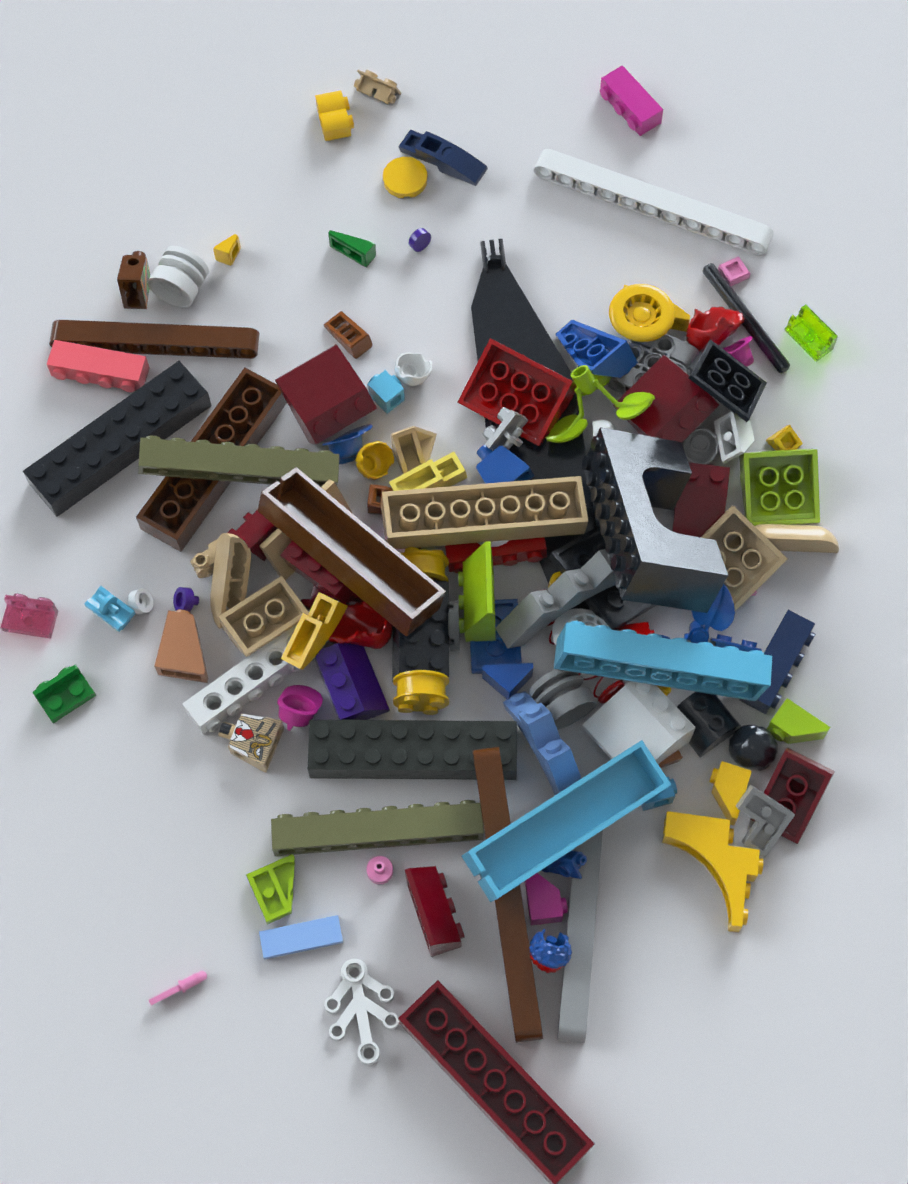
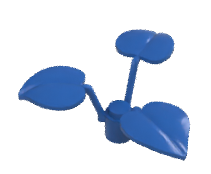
[661,584,735,697]

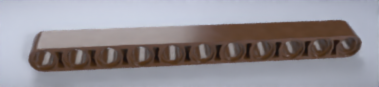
[473,746,543,1043]

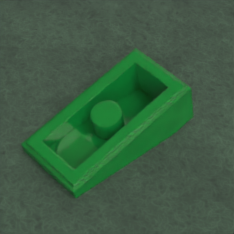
[328,230,376,268]

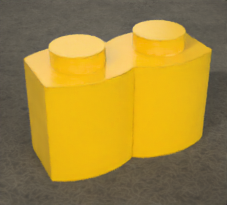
[315,90,354,141]

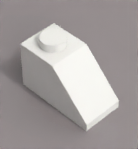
[714,411,754,463]

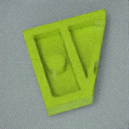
[246,854,295,925]

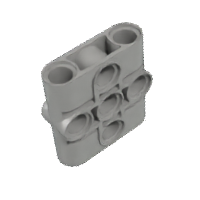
[607,334,699,394]

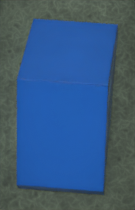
[482,663,533,700]

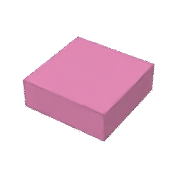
[718,256,750,286]

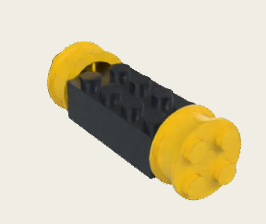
[392,547,450,715]

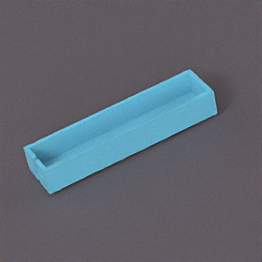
[461,740,671,902]

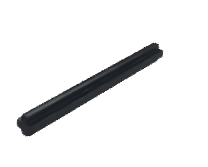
[703,263,790,374]

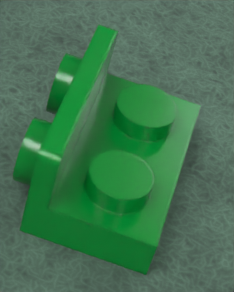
[32,664,96,724]

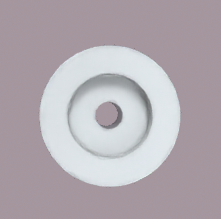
[127,588,153,615]

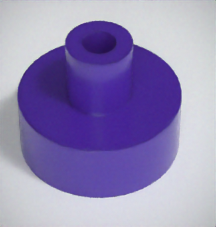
[173,587,199,612]

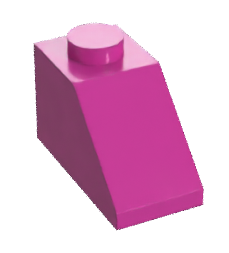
[525,873,567,926]

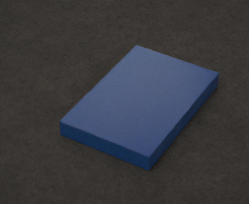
[470,599,522,674]

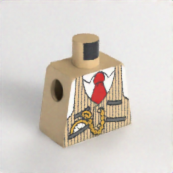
[219,714,284,773]

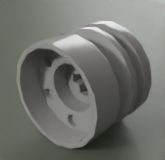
[529,669,597,730]

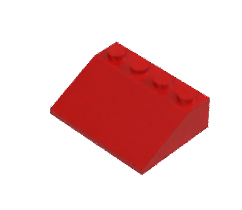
[457,338,577,446]

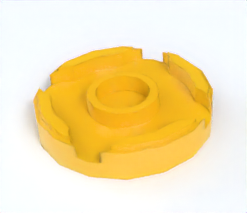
[383,156,428,198]

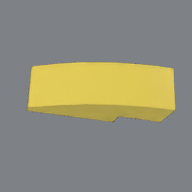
[389,452,467,491]

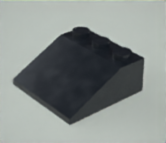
[688,340,767,422]

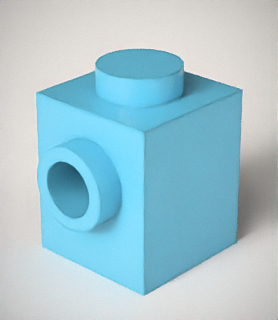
[367,370,405,414]

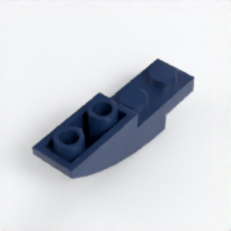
[398,129,488,186]

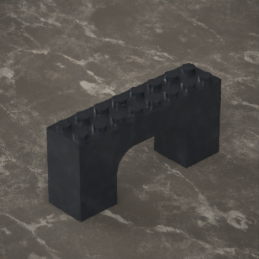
[582,427,728,613]

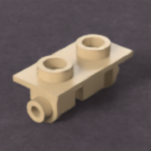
[354,70,401,105]

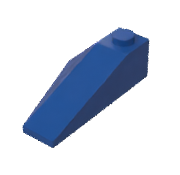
[556,320,638,378]

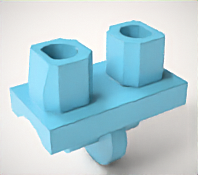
[84,586,136,632]

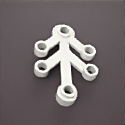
[324,959,399,1065]

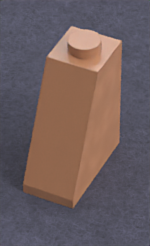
[154,609,208,683]

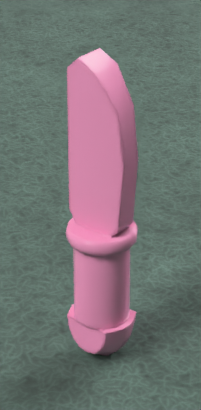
[149,970,207,1005]

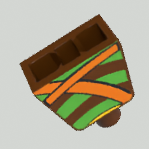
[117,251,151,309]

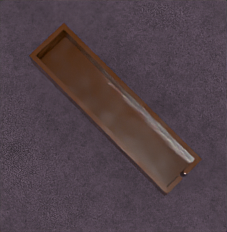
[257,467,446,637]

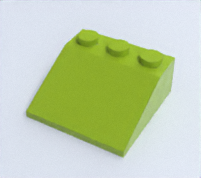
[739,449,820,526]
[458,541,496,642]

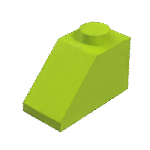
[767,698,831,744]

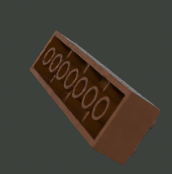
[136,367,287,552]

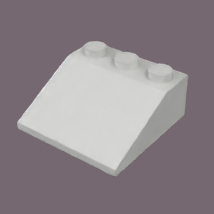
[582,681,695,764]

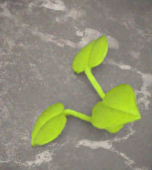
[545,365,655,443]

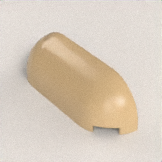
[755,524,839,553]
[210,533,251,629]

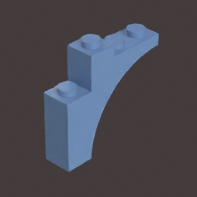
[503,691,582,795]

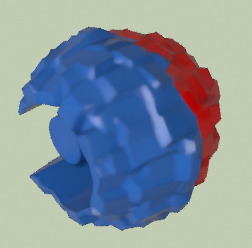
[529,929,572,973]

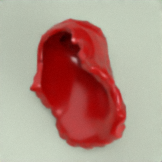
[685,307,744,352]
[328,601,393,649]

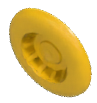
[609,284,675,342]

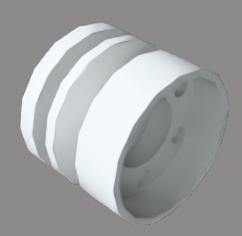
[147,246,209,308]

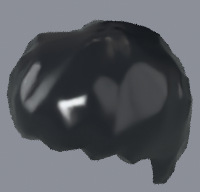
[729,725,778,771]

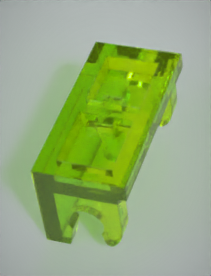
[785,304,838,362]

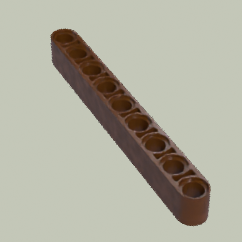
[49,320,260,359]

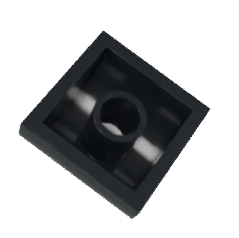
[677,692,741,758]

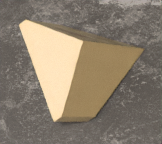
[391,426,437,474]

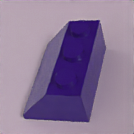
[315,643,390,720]

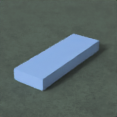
[259,915,343,960]

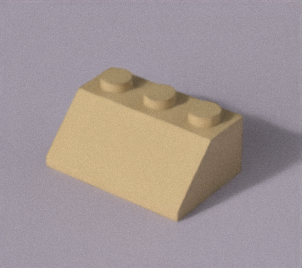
[218,576,309,657]

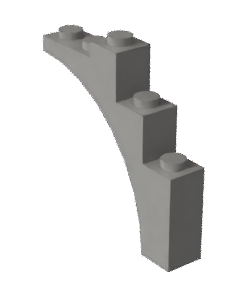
[495,549,616,649]

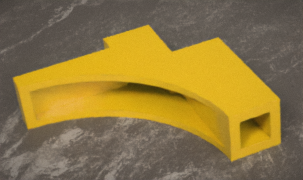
[662,811,763,932]

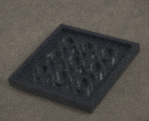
[549,525,657,630]

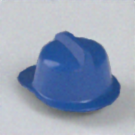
[322,424,373,465]

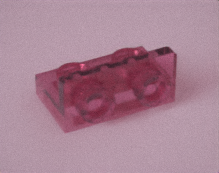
[0,593,58,639]

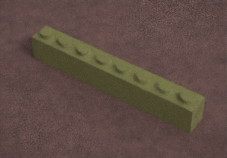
[138,436,339,487]
[271,800,484,856]

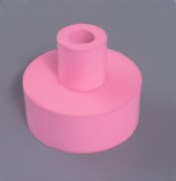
[366,856,393,884]

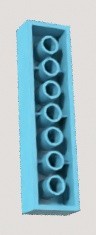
[554,621,772,701]

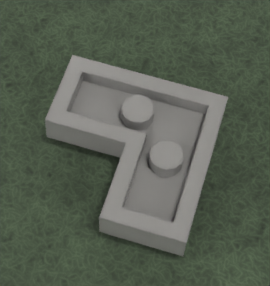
[736,785,795,858]

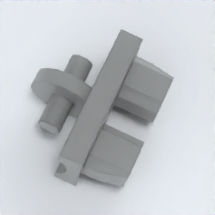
[483,407,528,450]

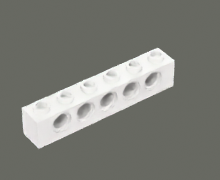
[182,625,326,735]

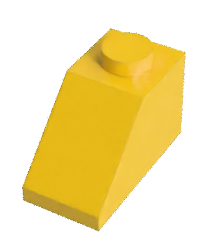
[709,761,752,826]

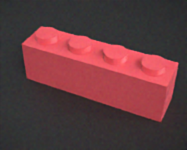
[47,340,150,392]

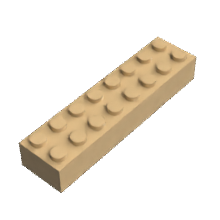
[381,476,588,549]

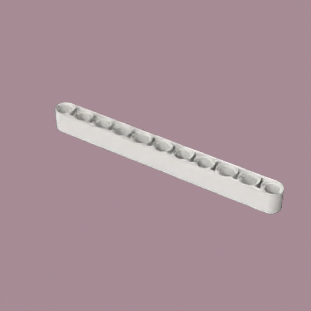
[534,149,774,255]

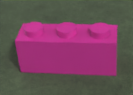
[600,65,664,136]

